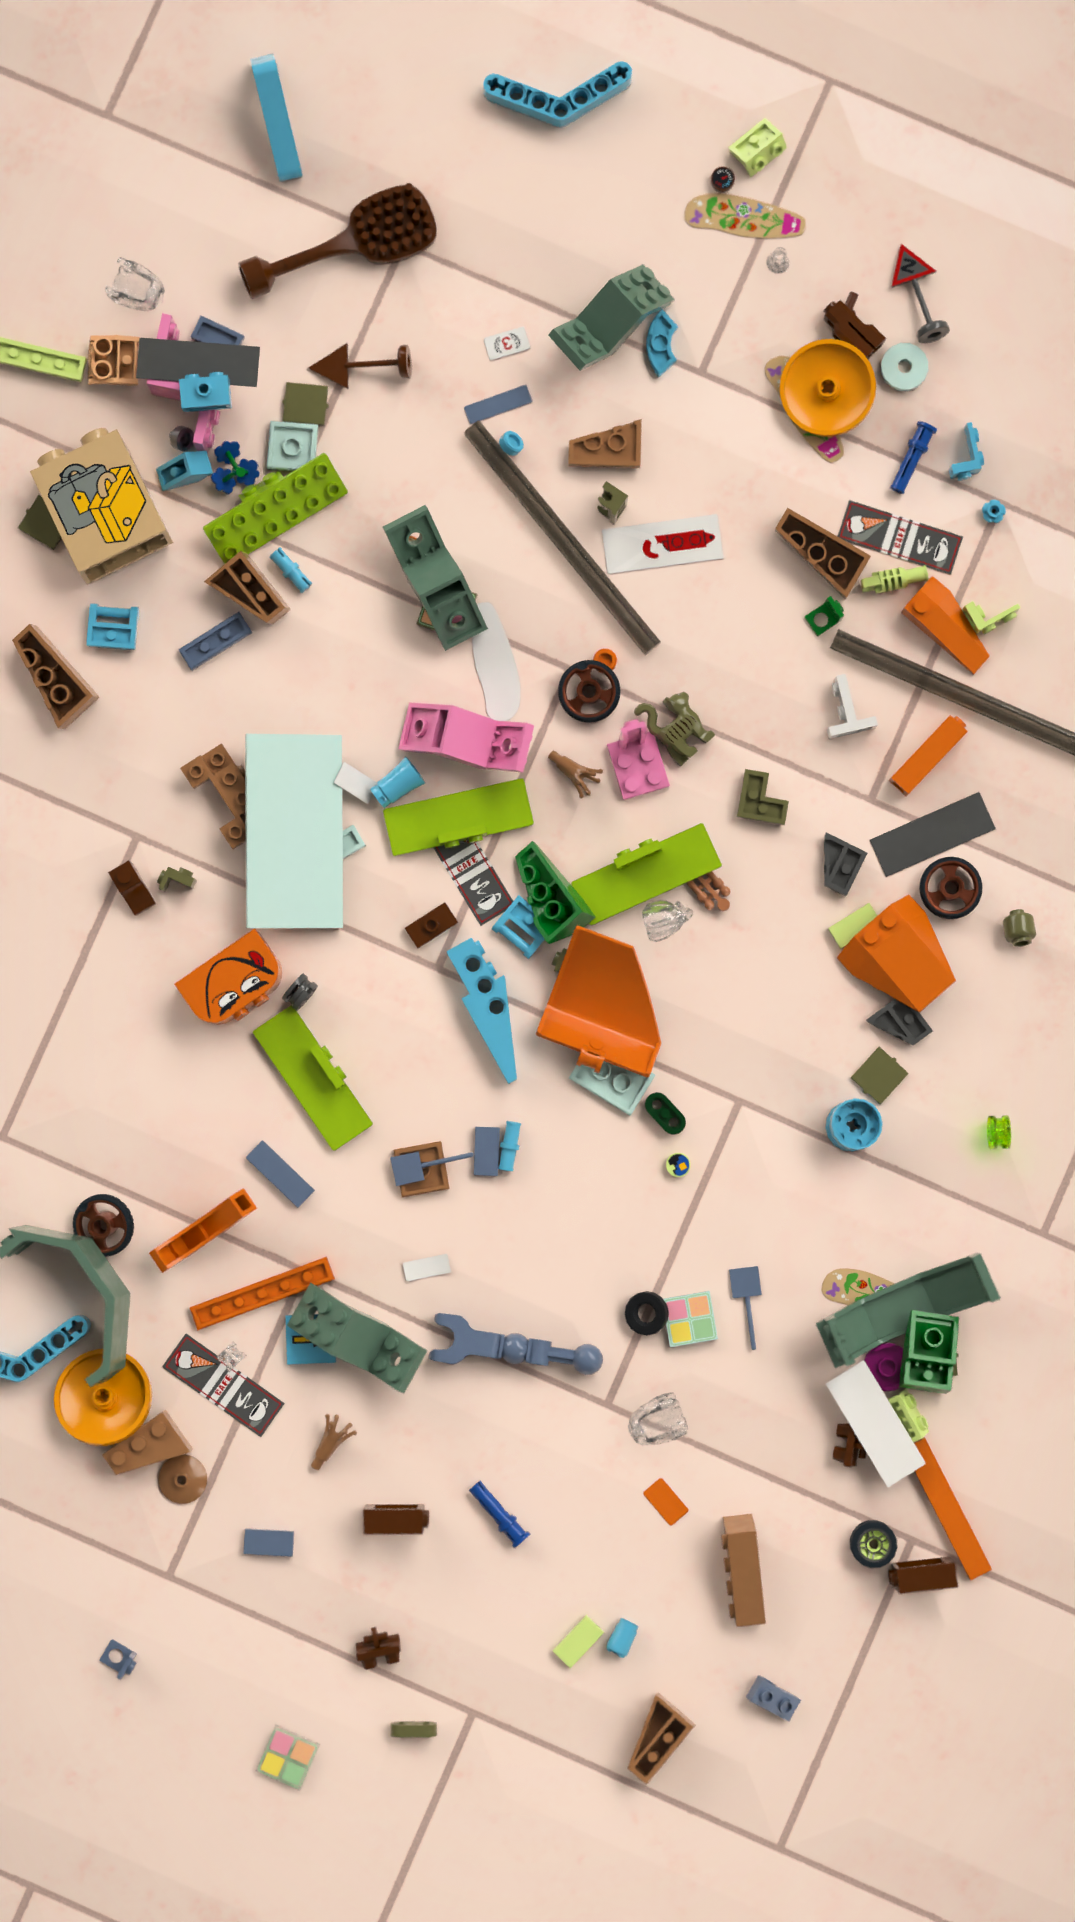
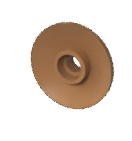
[158,1454,207,1504]

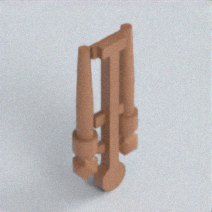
[686,872,730,911]

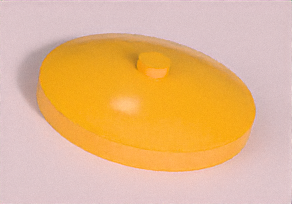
[780,339,876,437]
[54,1349,152,1446]

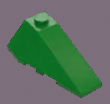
[515,841,595,944]

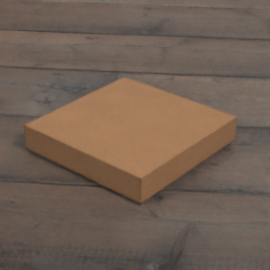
[393,1141,450,1197]

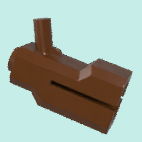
[823,291,886,359]

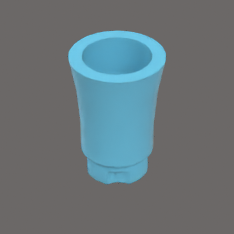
[370,756,426,808]

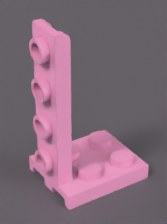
[607,719,670,800]

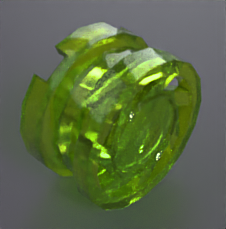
[987,1115,1011,1149]

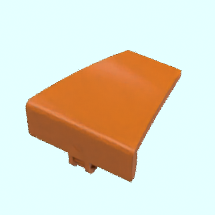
[536,926,661,1077]

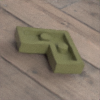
[737,769,789,825]

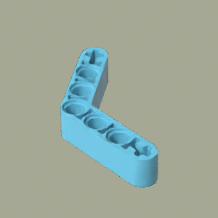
[483,62,632,127]
[0,1315,91,1382]

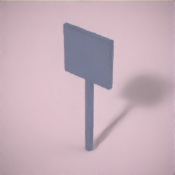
[390,1151,474,1186]
[729,1266,762,1350]

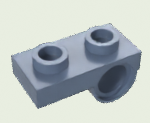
[746,1675,801,1721]

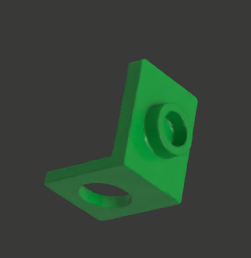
[805,596,844,636]

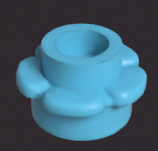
[982,500,1006,523]

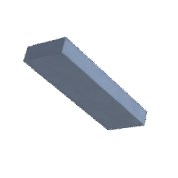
[178,612,253,671]
[246,1140,315,1208]

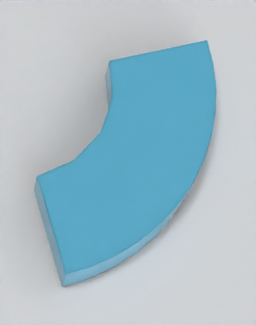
[646,309,678,377]

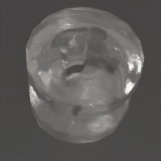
[216,1341,247,1372]

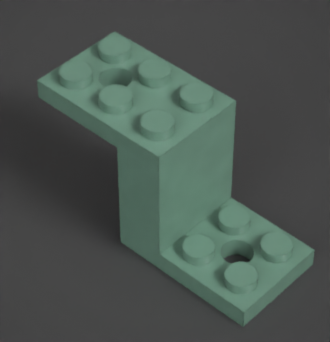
[548,264,675,371]
[383,505,488,651]
[287,1283,428,1394]

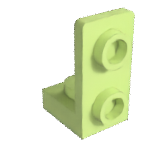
[962,601,1021,634]

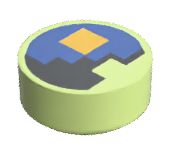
[666,1153,690,1177]

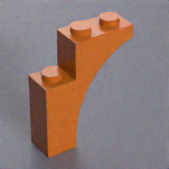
[149,1188,257,1273]

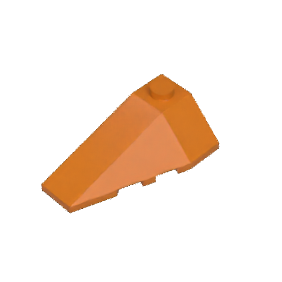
[901,576,989,675]

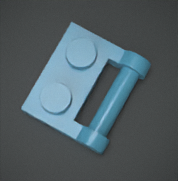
[86,604,139,650]
[491,895,545,959]

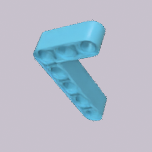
[251,53,303,182]

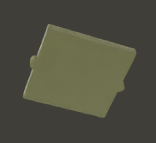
[282,382,329,426]
[18,495,62,550]
[851,1047,909,1105]

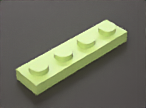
[0,337,87,383]

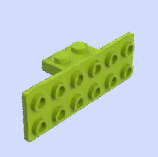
[203,453,348,564]
[383,778,534,856]
[571,823,722,926]
[253,1005,373,1151]

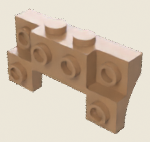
[180,743,246,849]

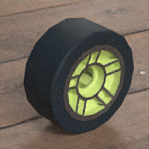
[850,1520,897,1568]

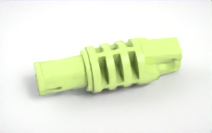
[861,565,928,594]

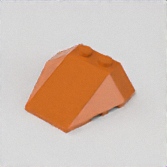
[837,895,956,1013]

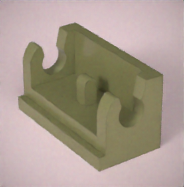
[597,481,628,525]

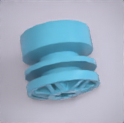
[825,1098,883,1152]

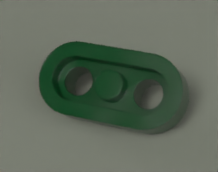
[645,1092,686,1135]

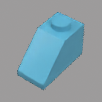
[156,451,213,491]

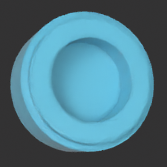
[499,431,524,456]

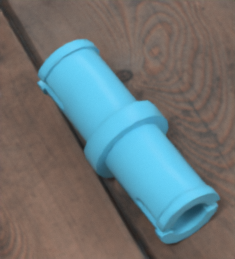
[269,547,313,593]
[498,1121,521,1171]

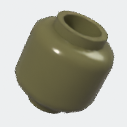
[1003,909,1036,947]

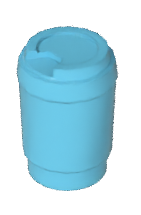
[606,1618,639,1658]

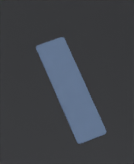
[464,385,532,424]

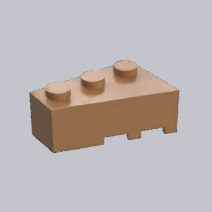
[204,551,291,625]
[102,1410,193,1475]
[628,1692,696,1785]

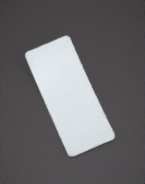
[403,1254,451,1282]

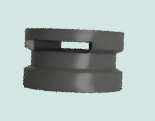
[282,973,318,1011]

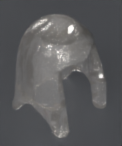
[105,257,165,311]
[628,1392,688,1446]

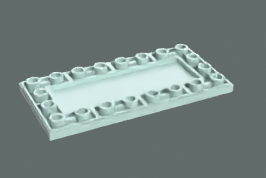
[245,734,343,928]

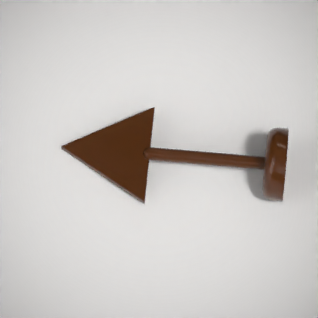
[308,343,412,389]

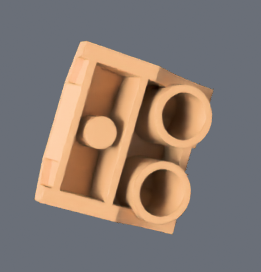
[88,335,140,386]

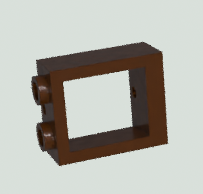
[363,1504,429,1535]
[888,1556,958,1594]

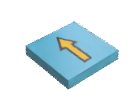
[285,1314,336,1365]

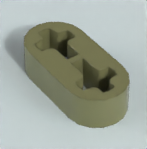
[390,1721,437,1738]

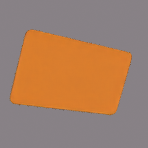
[643,1478,689,1526]

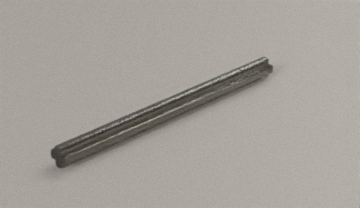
[464,420,661,655]
[830,629,1075,756]

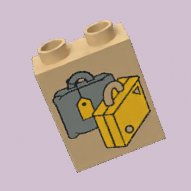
[30,428,173,585]

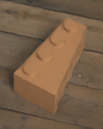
[775,507,871,599]
[12,624,100,729]
[721,1514,766,1627]

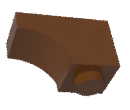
[108,860,156,916]

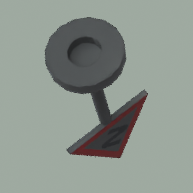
[891,244,950,344]

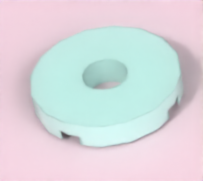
[881,343,928,391]

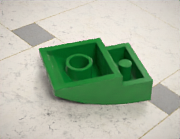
[899,1310,959,1394]

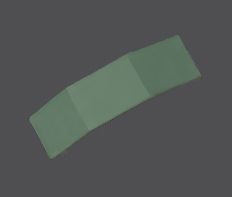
[0,1225,131,1387]
[816,1252,1001,1369]

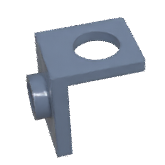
[100,1639,137,1680]

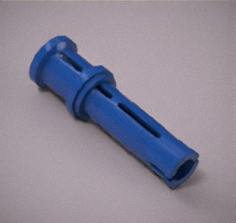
[890,421,937,494]
[469,1480,530,1548]

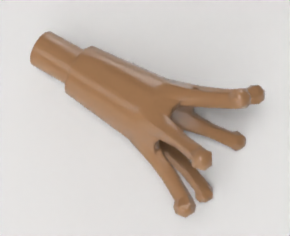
[548,750,603,798]
[311,1414,357,1470]

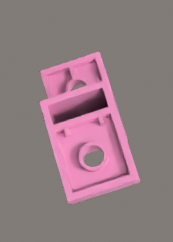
[147,313,220,453]
[398,702,534,773]

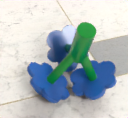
[211,441,260,494]

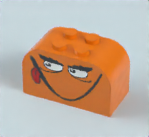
[174,928,282,1025]

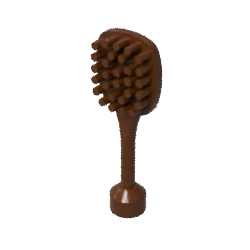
[238,183,437,299]

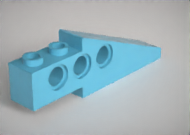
[446,938,517,1084]

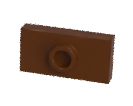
[405,902,458,948]

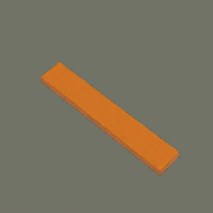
[189,1257,335,1330]
[913,1437,992,1581]

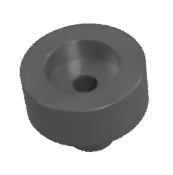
[169,426,194,451]

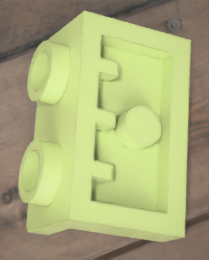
[728,118,787,177]
[888,1389,929,1442]

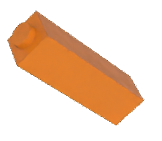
[889,715,968,796]

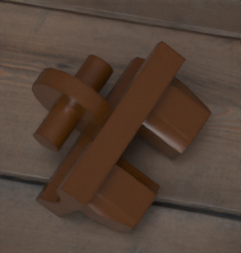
[832,1423,866,1467]
[356,1627,401,1670]

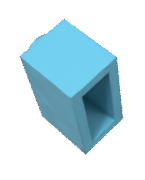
[179,372,232,412]

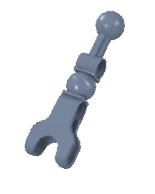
[429,1313,603,1375]

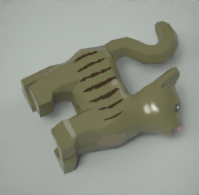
[634,692,715,767]

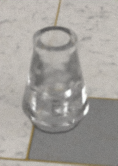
[766,247,790,274]

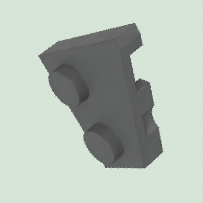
[824,832,868,897]
[866,999,933,1046]

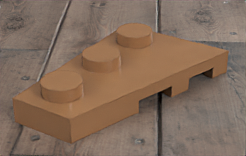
[569,419,642,468]

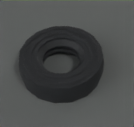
[625,1291,669,1336]

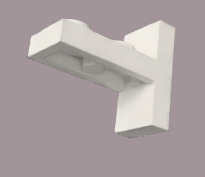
[827,674,878,739]

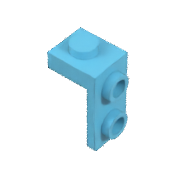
[949,422,984,481]

